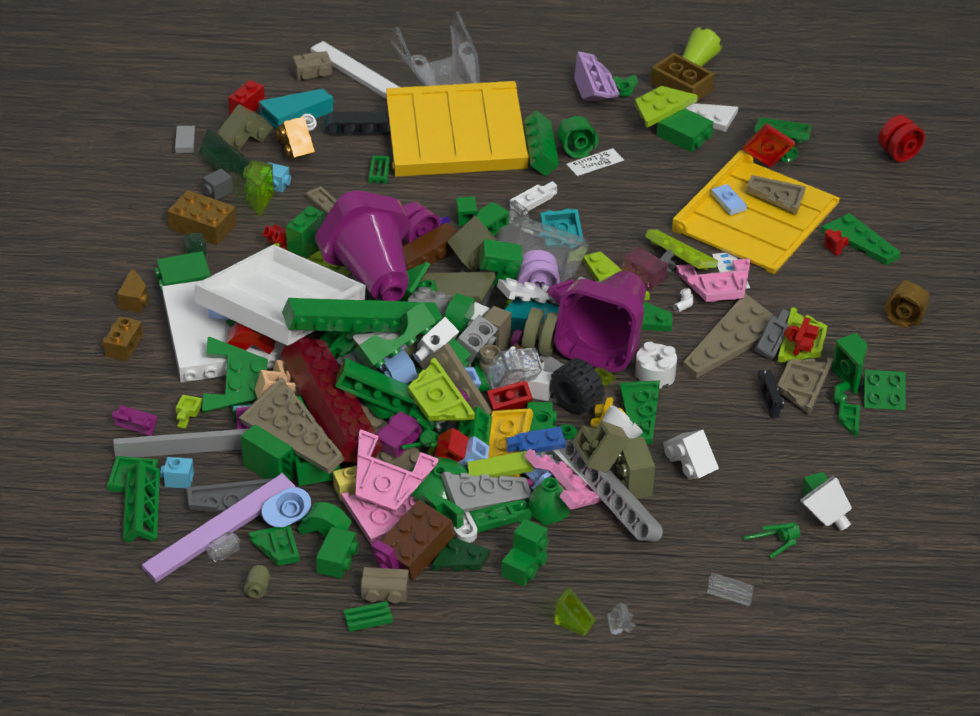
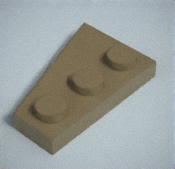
[747,175,806,214]

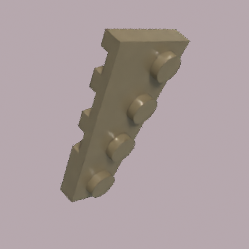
[419,343,492,415]

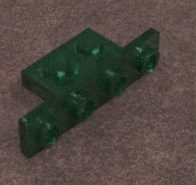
[199,129,253,179]

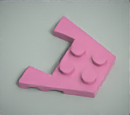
[676,259,750,302]
[356,429,439,512]
[524,449,602,509]

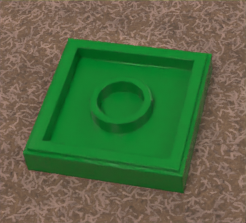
[107,456,159,495]

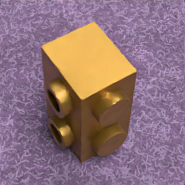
[102,316,143,362]

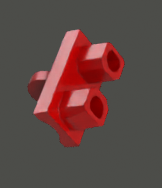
[262,224,287,250]
[784,317,820,356]

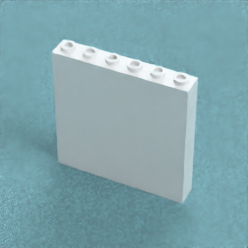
[162,280,285,383]

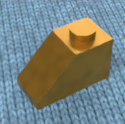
[117,269,150,313]

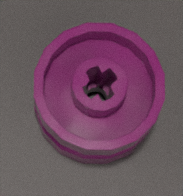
[402,202,441,244]

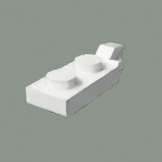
[510,181,557,214]

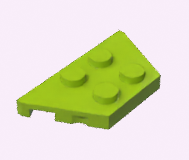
[635,86,698,128]
[778,307,828,362]
[408,358,475,421]

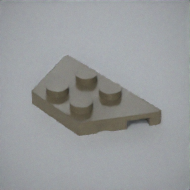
[778,358,833,414]

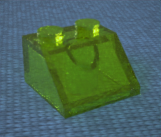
[243,160,274,216]

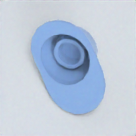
[262,487,311,527]

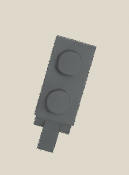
[754,308,790,360]

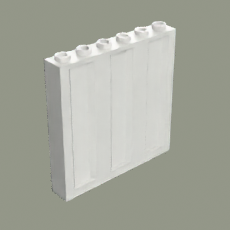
[194,244,366,346]

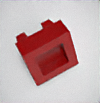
[824,229,849,256]

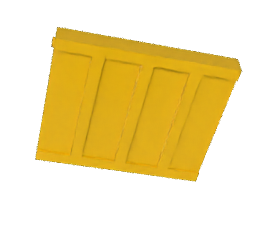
[386,81,529,177]
[672,150,840,274]

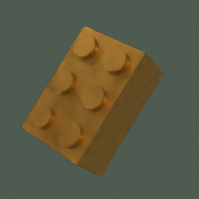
[650,53,715,103]
[167,190,237,245]

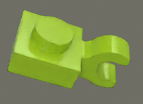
[176,395,203,429]

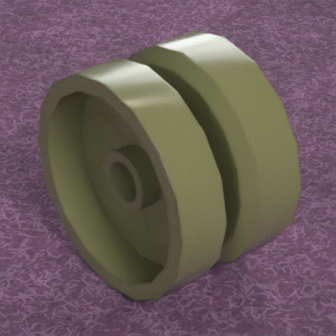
[522,307,558,356]

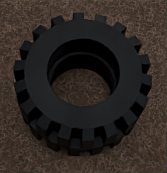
[550,358,605,415]

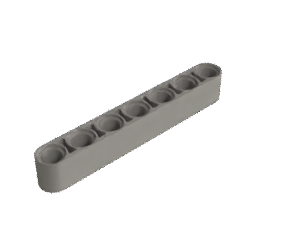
[561,440,663,542]

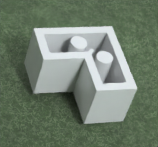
[663,430,719,480]

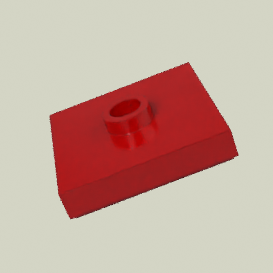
[743,123,795,168]

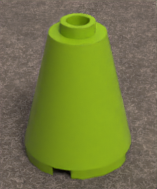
[682,27,722,67]

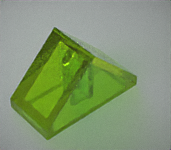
[555,587,596,636]

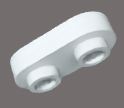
[453,512,477,543]

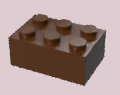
[380,500,455,581]

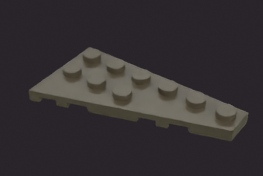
[683,293,773,378]
[239,377,344,474]

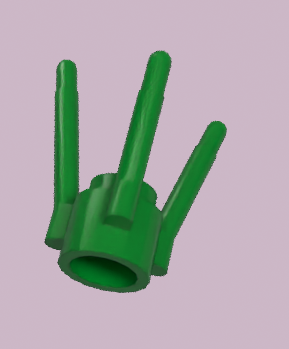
[401,418,439,449]
[743,522,800,559]

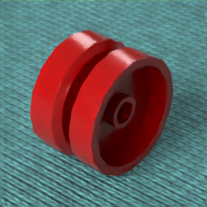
[878,115,925,162]

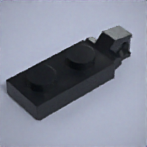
[757,370,784,418]

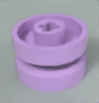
[517,250,560,287]

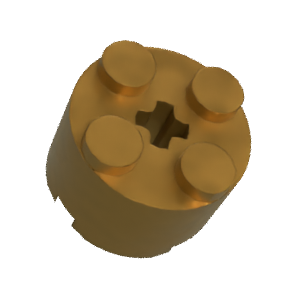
[884,280,930,328]

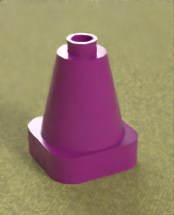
[315,191,410,301]
[554,271,646,372]

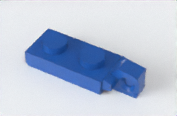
[505,427,566,453]

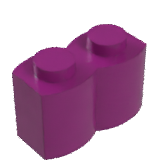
[376,412,422,458]

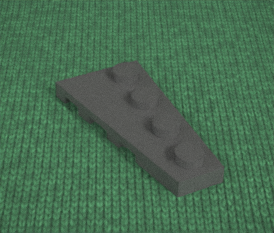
[187,478,273,517]

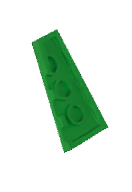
[821,213,901,265]
[619,380,660,445]

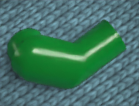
[833,381,851,405]

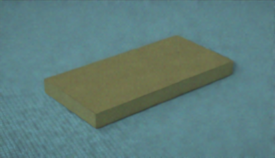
[416,272,496,302]

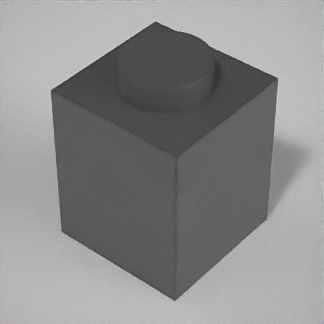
[203,169,233,200]

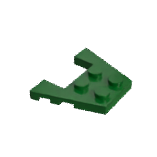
[202,337,268,414]

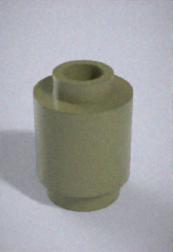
[244,565,270,598]

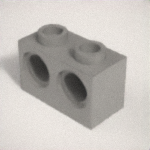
[457,315,498,363]

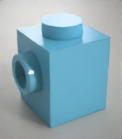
[261,162,291,192]
[161,457,194,489]

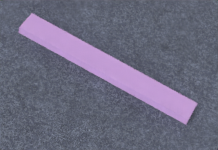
[142,473,296,583]

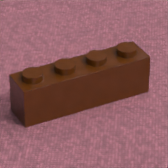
[403,222,458,270]

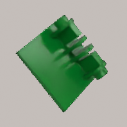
[863,370,906,411]

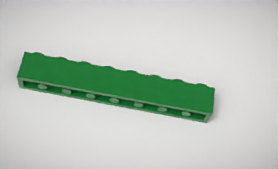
[282,298,443,333]

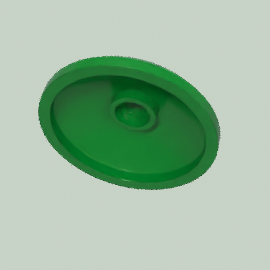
[410,457,468,501]

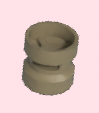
[479,344,500,373]

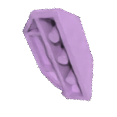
[574,52,619,102]

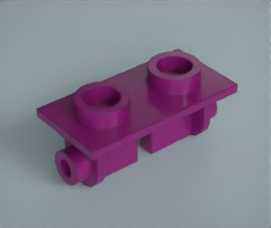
[112,405,158,436]

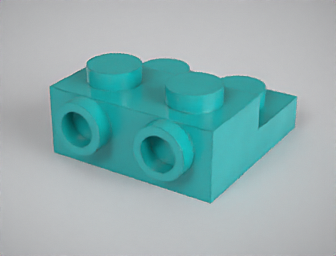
[539,209,584,249]

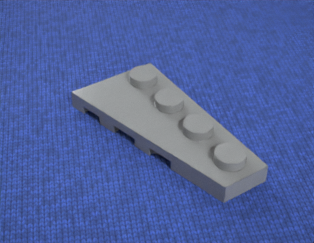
[441,472,531,512]

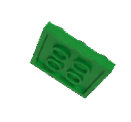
[754,117,813,143]

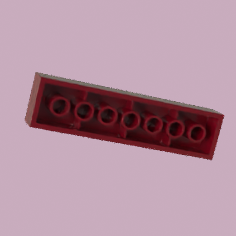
[280,337,383,463]

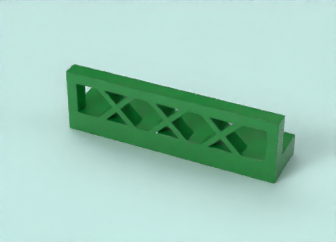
[123,460,160,543]

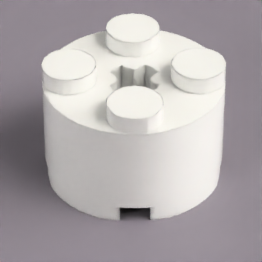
[635,342,677,389]

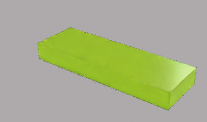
[467,451,534,478]

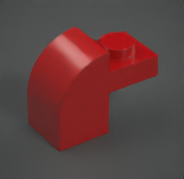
[227,322,275,354]

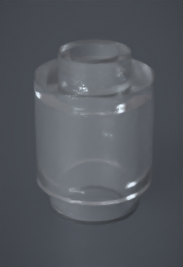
[206,531,240,562]

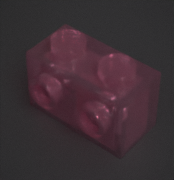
[622,246,668,289]

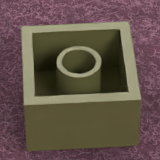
[614,437,655,499]

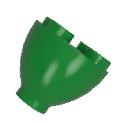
[528,477,570,526]

